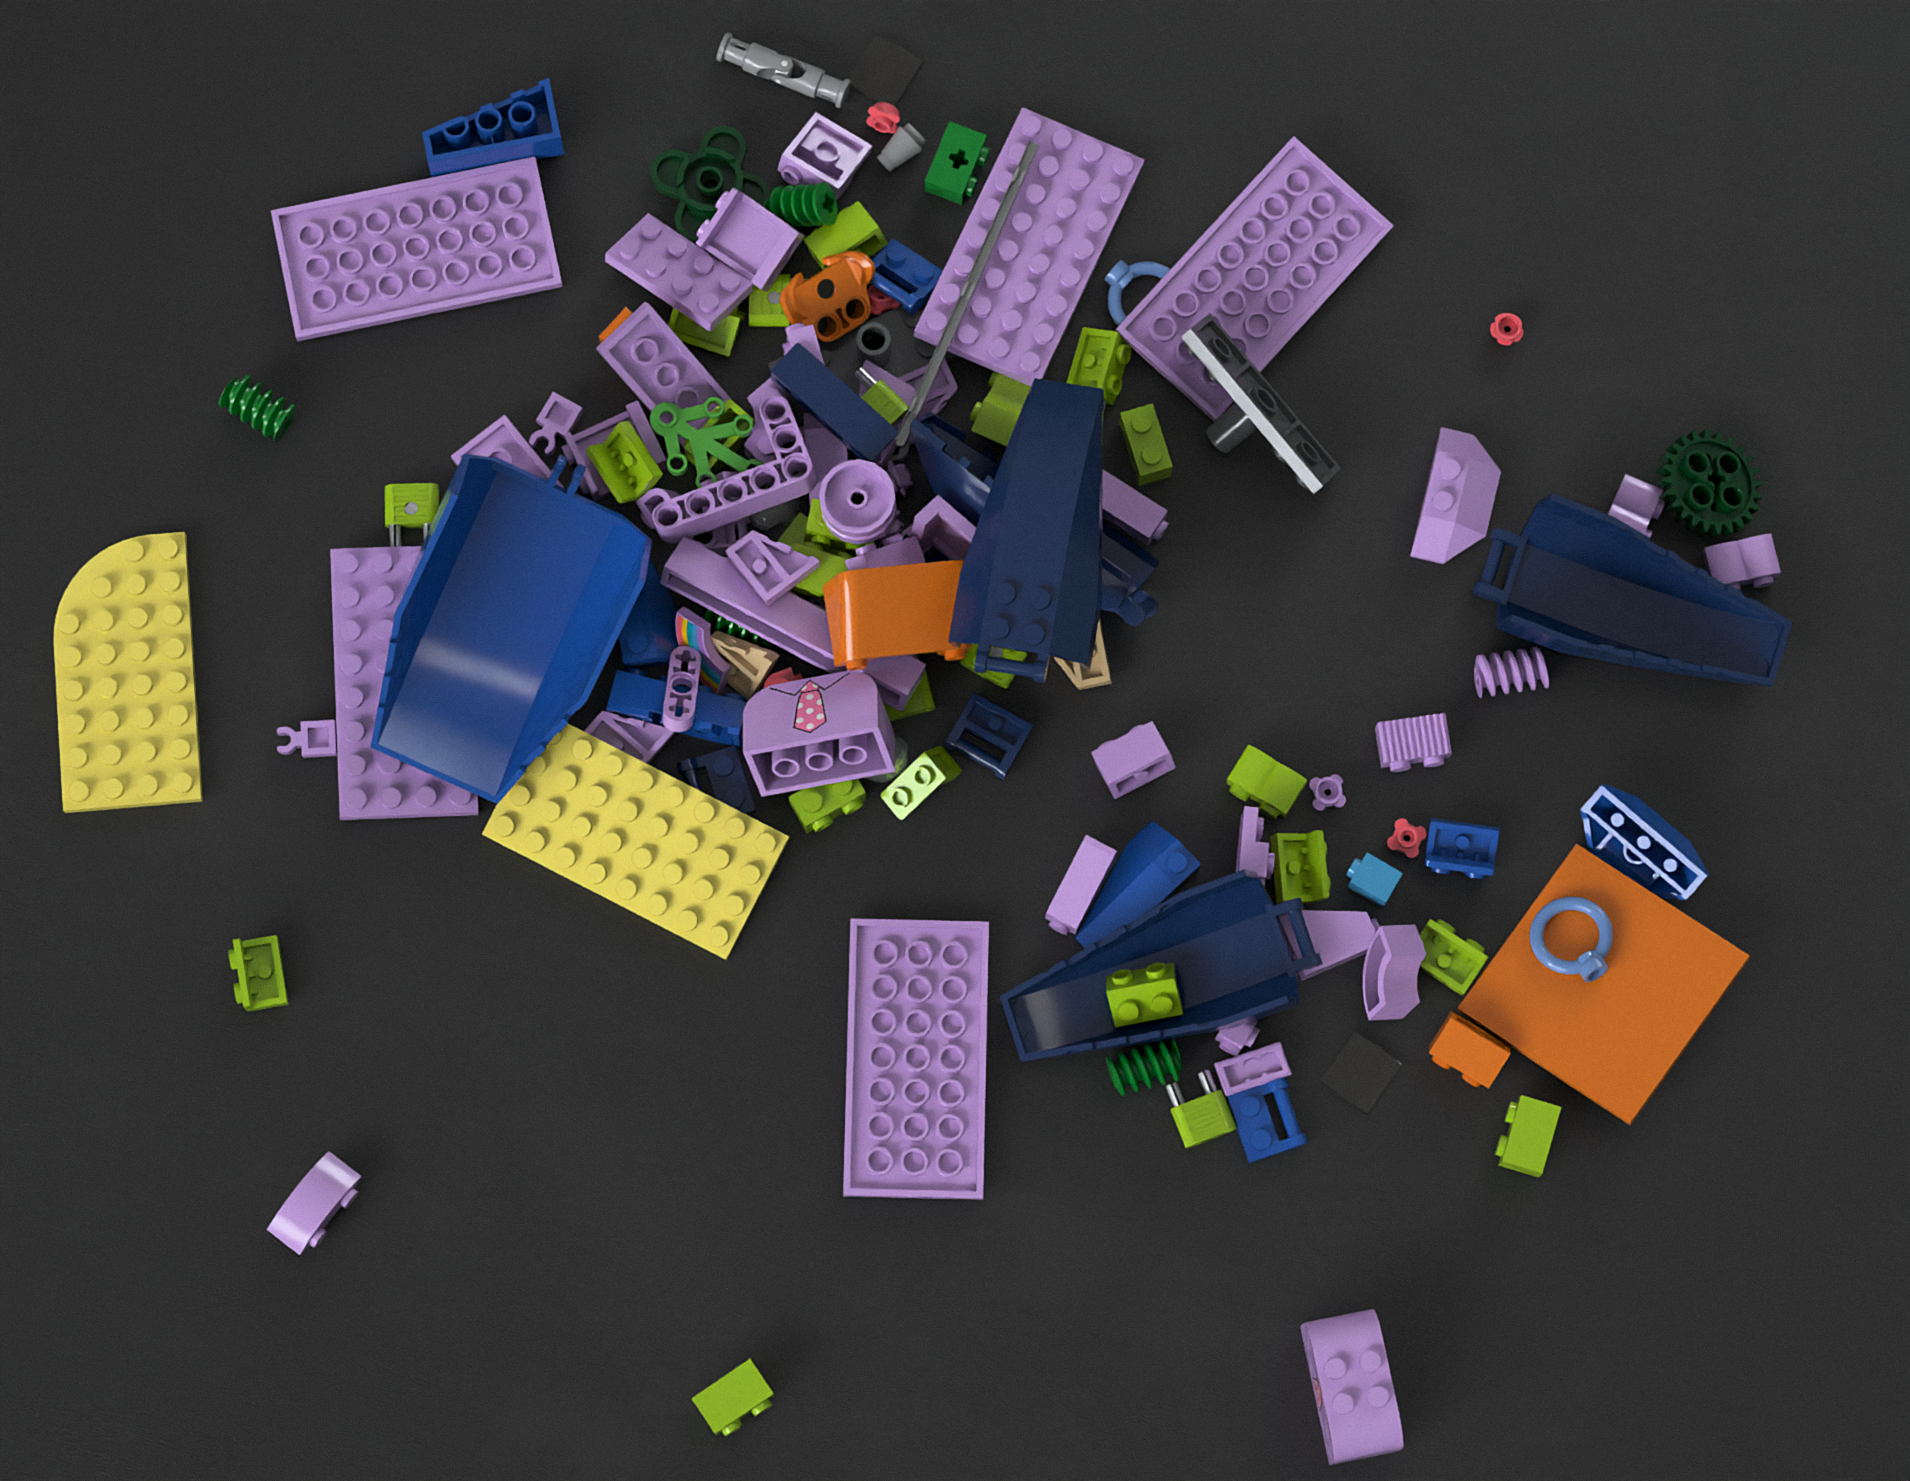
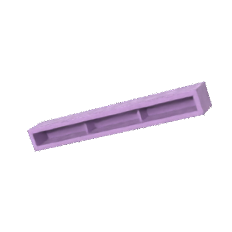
[660,536,926,712]

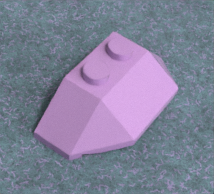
[1410,427,1501,564]

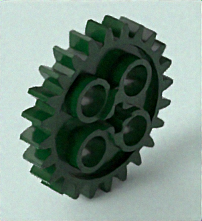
[1656,429,1763,539]

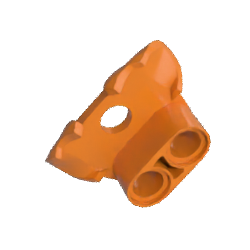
[780,251,875,342]

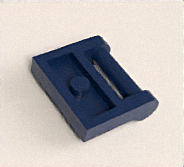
[943,692,1033,780]
[676,745,756,815]

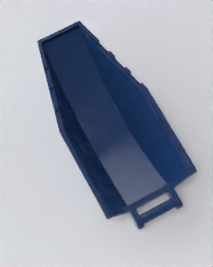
[910,412,1160,626]

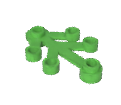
[650,397,764,489]

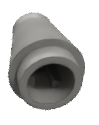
[876,123,926,172]

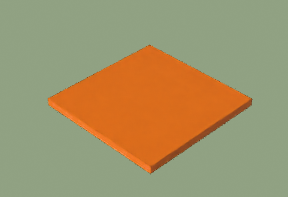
[1457,844,1750,1126]

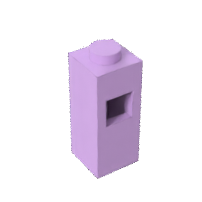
[1102,470,1169,546]

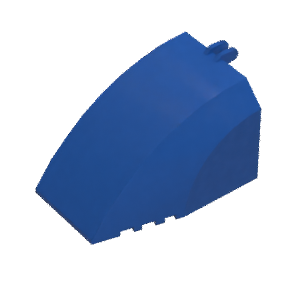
[370,454,652,804]

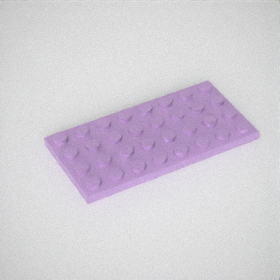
[913,107,1145,387]
[1115,136,1394,421]
[271,156,563,341]
[330,546,479,820]
[843,918,989,1200]

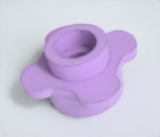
[1309,774,1346,811]

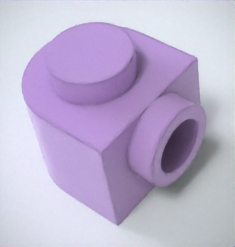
[636,488,680,530]
[1215,1020,1260,1056]

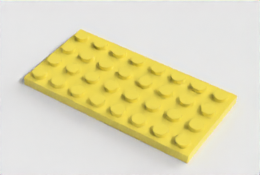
[482,723,790,960]

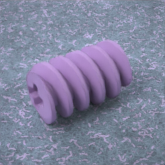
[1474,646,1549,698]

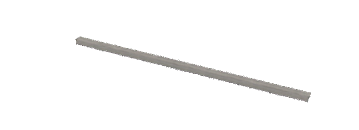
[894,140,1039,447]

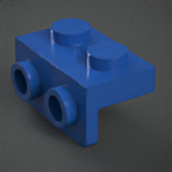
[1424,818,1499,879]

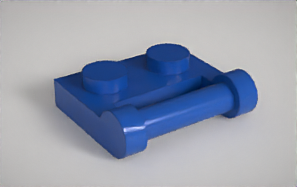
[870,238,943,315]
[1226,1077,1309,1164]

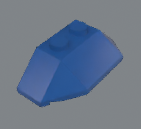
[1580,783,1709,900]

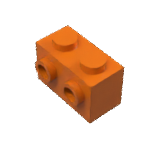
[1429,1011,1511,1089]

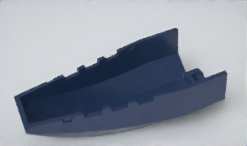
[948,378,1104,683]
[1472,493,1793,687]
[1000,869,1323,1062]

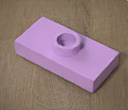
[1214,1042,1292,1098]

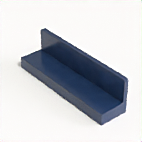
[770,343,898,464]

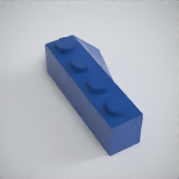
[606,668,747,749]

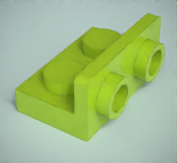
[668,306,746,357]
[1066,327,1131,406]

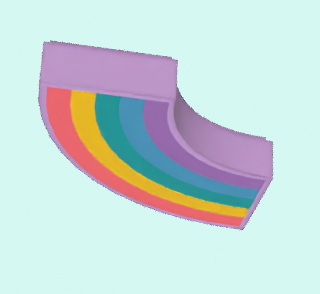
[675,606,731,695]

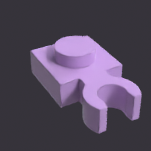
[529,392,583,457]
[277,720,337,758]

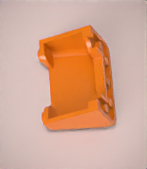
[822,560,972,671]

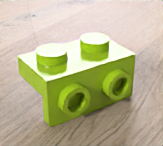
[586,421,663,504]
[1270,830,1330,904]
[1419,919,1488,996]
[228,935,289,1012]
[1106,962,1183,1027]

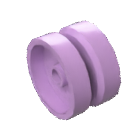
[819,459,897,545]

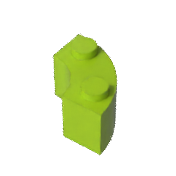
[970,371,1044,447]

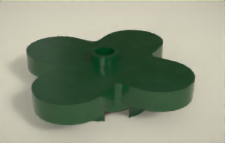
[650,126,770,244]

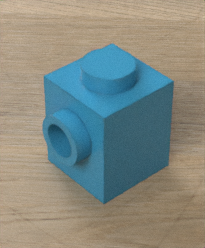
[1346,852,1403,908]

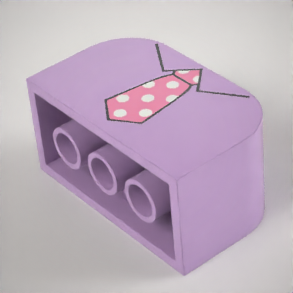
[743,671,896,797]
[1300,1309,1404,1465]

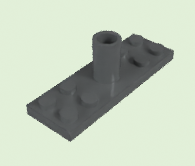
[767,298,959,425]
[1181,314,1341,494]

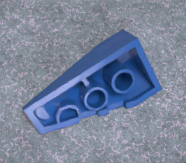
[619,558,685,671]
[1075,821,1201,948]

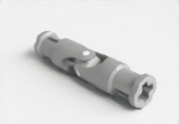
[716,32,851,108]

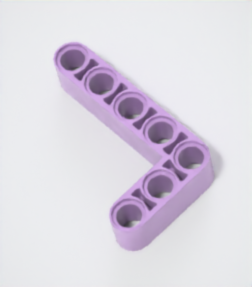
[652,395,817,543]

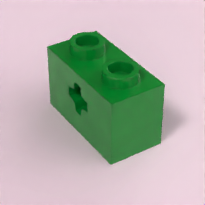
[925,121,991,205]

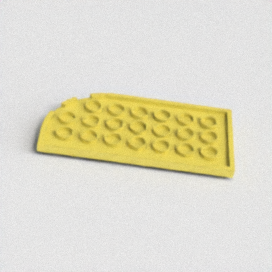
[54,532,203,813]

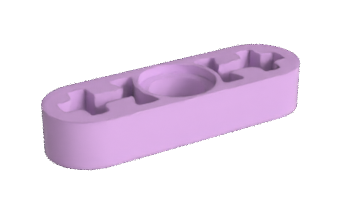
[662,646,701,732]

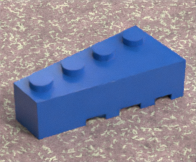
[422,77,564,178]

